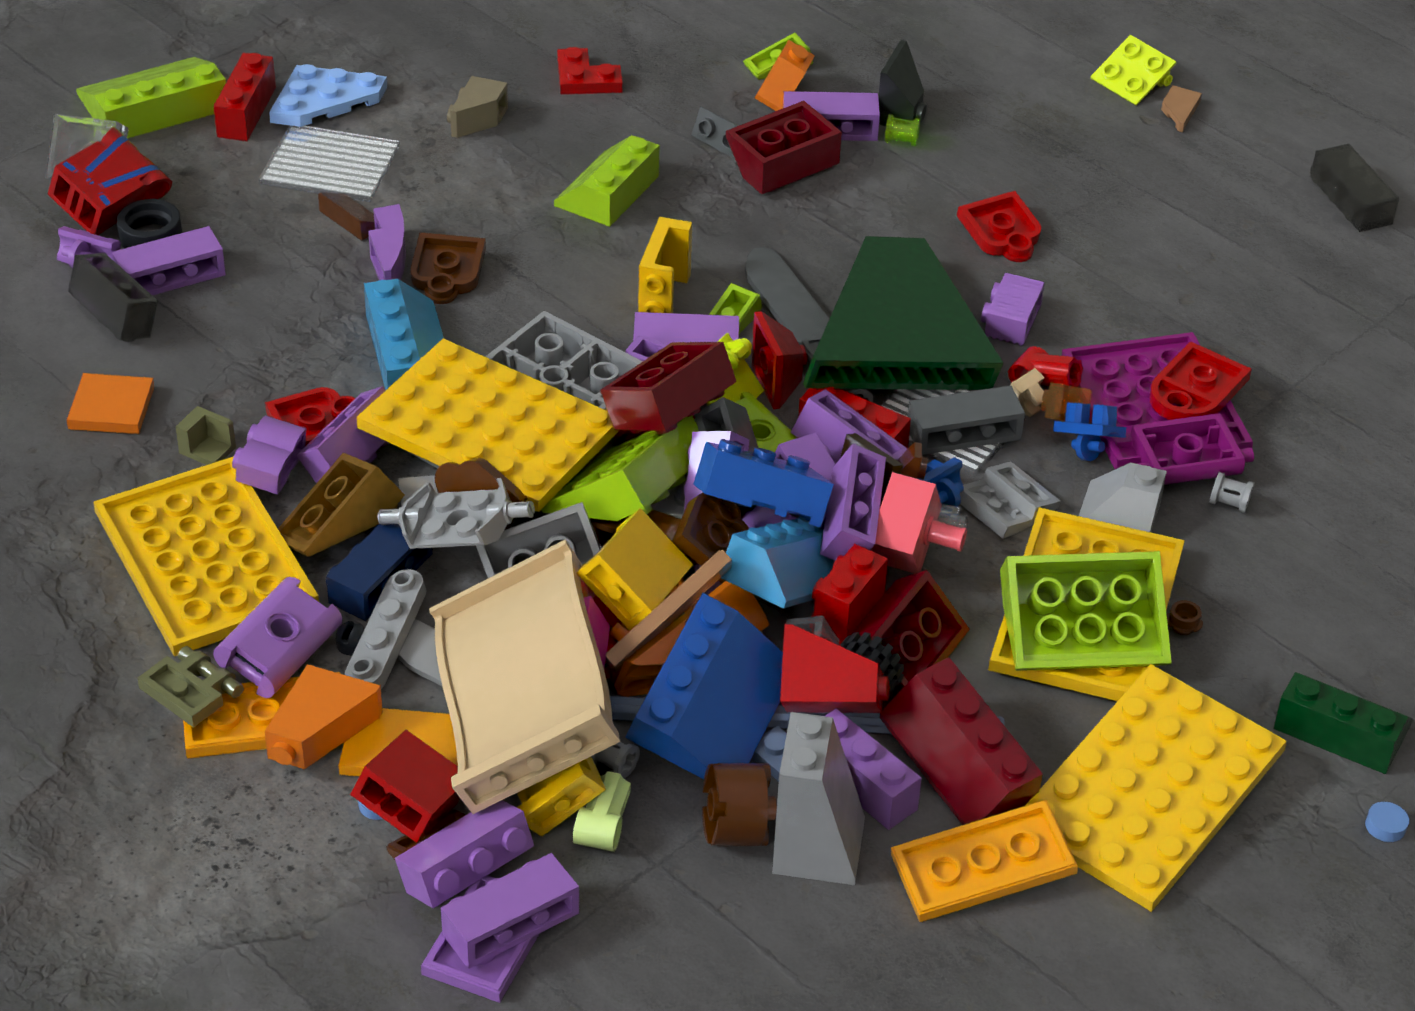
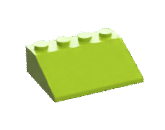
[76,57,226,138]
[541,416,699,521]
[1000,551,1172,671]

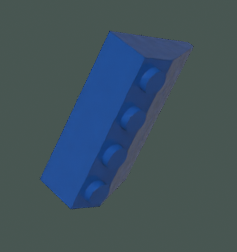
[625,593,783,780]

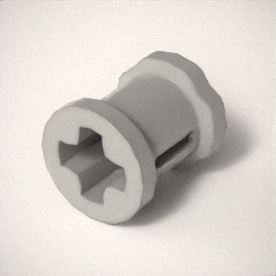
[1209,472,1255,514]

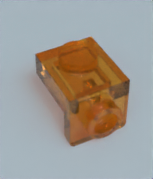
[1041,383,1093,421]

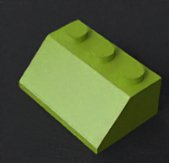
[554,135,660,227]

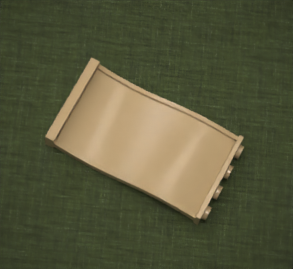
[429,539,620,814]

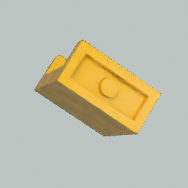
[638,217,692,313]
[576,508,693,630]
[517,757,606,836]

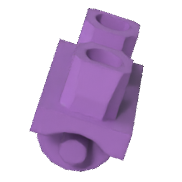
[57,226,121,275]

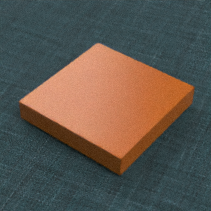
[67,373,154,434]

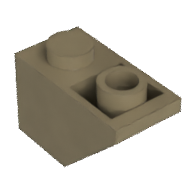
[447,76,508,138]

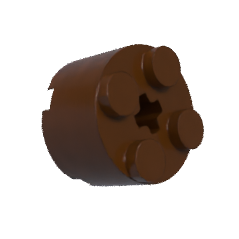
[702,763,777,846]

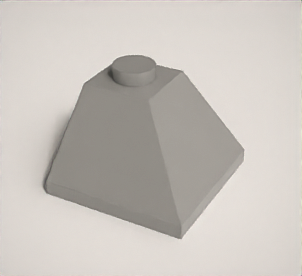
[1079,463,1167,532]

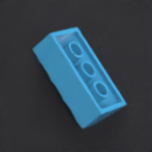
[364,279,444,390]
[721,516,835,609]

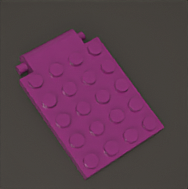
[1062,332,1254,485]

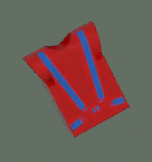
[48,127,173,235]

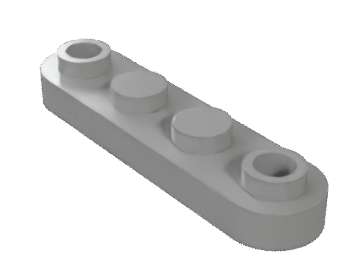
[345,569,427,689]

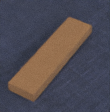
[605,550,732,673]

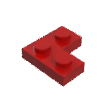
[557,47,622,95]

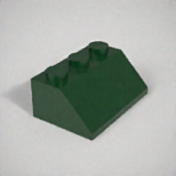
[1273,672,1413,774]

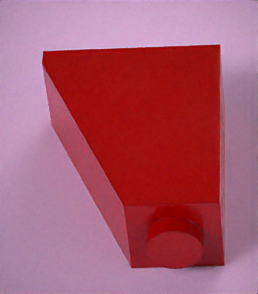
[780,624,890,713]

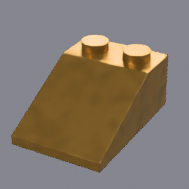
[278,453,405,557]

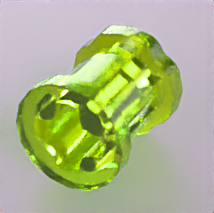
[885,114,920,146]

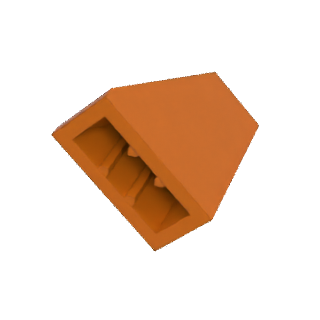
[265,664,383,769]

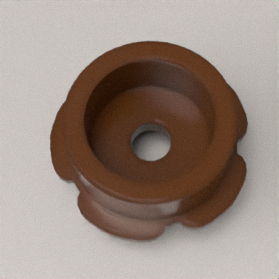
[1167,600,1203,635]

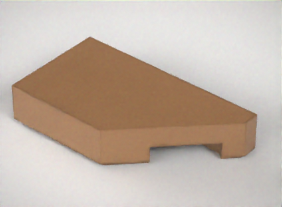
[1161,85,1202,132]

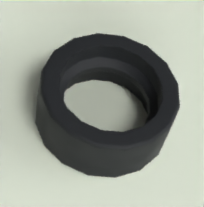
[117,199,182,249]

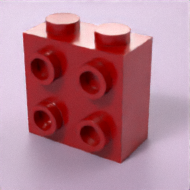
[810,543,888,646]
[350,730,460,843]

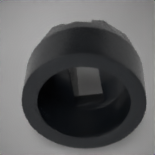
[336,621,364,656]

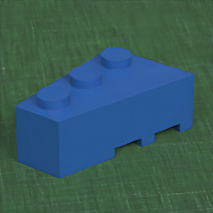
[693,439,834,528]

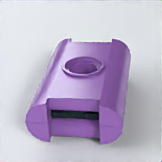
[213,577,342,698]

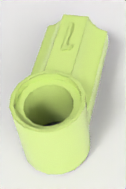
[573,771,631,852]

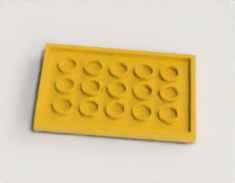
[356,338,619,512]
[93,456,319,657]
[988,507,1185,701]
[1025,664,1287,912]

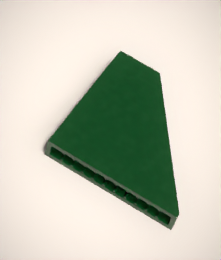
[803,236,1003,390]

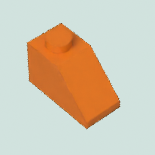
[755,40,815,111]

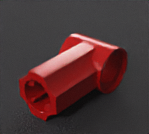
[1008,346,1083,389]

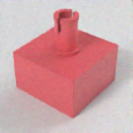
[871,472,967,574]

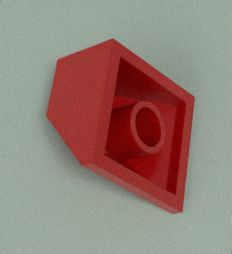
[752,311,807,410]

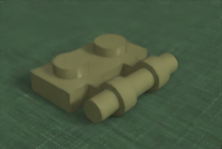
[137,646,244,728]

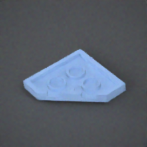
[269,64,387,127]

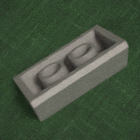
[476,502,601,579]

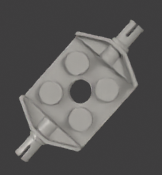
[377,478,535,549]

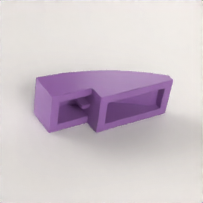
[368,204,406,280]

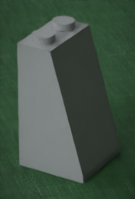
[772,712,865,885]

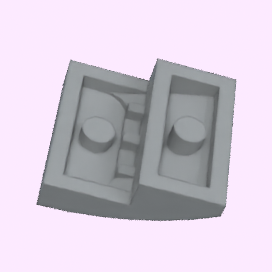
[960,461,1061,539]

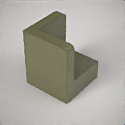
[175,406,236,465]

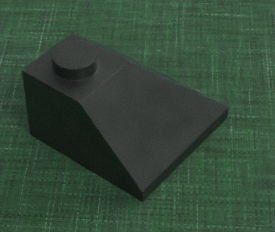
[878,40,927,133]

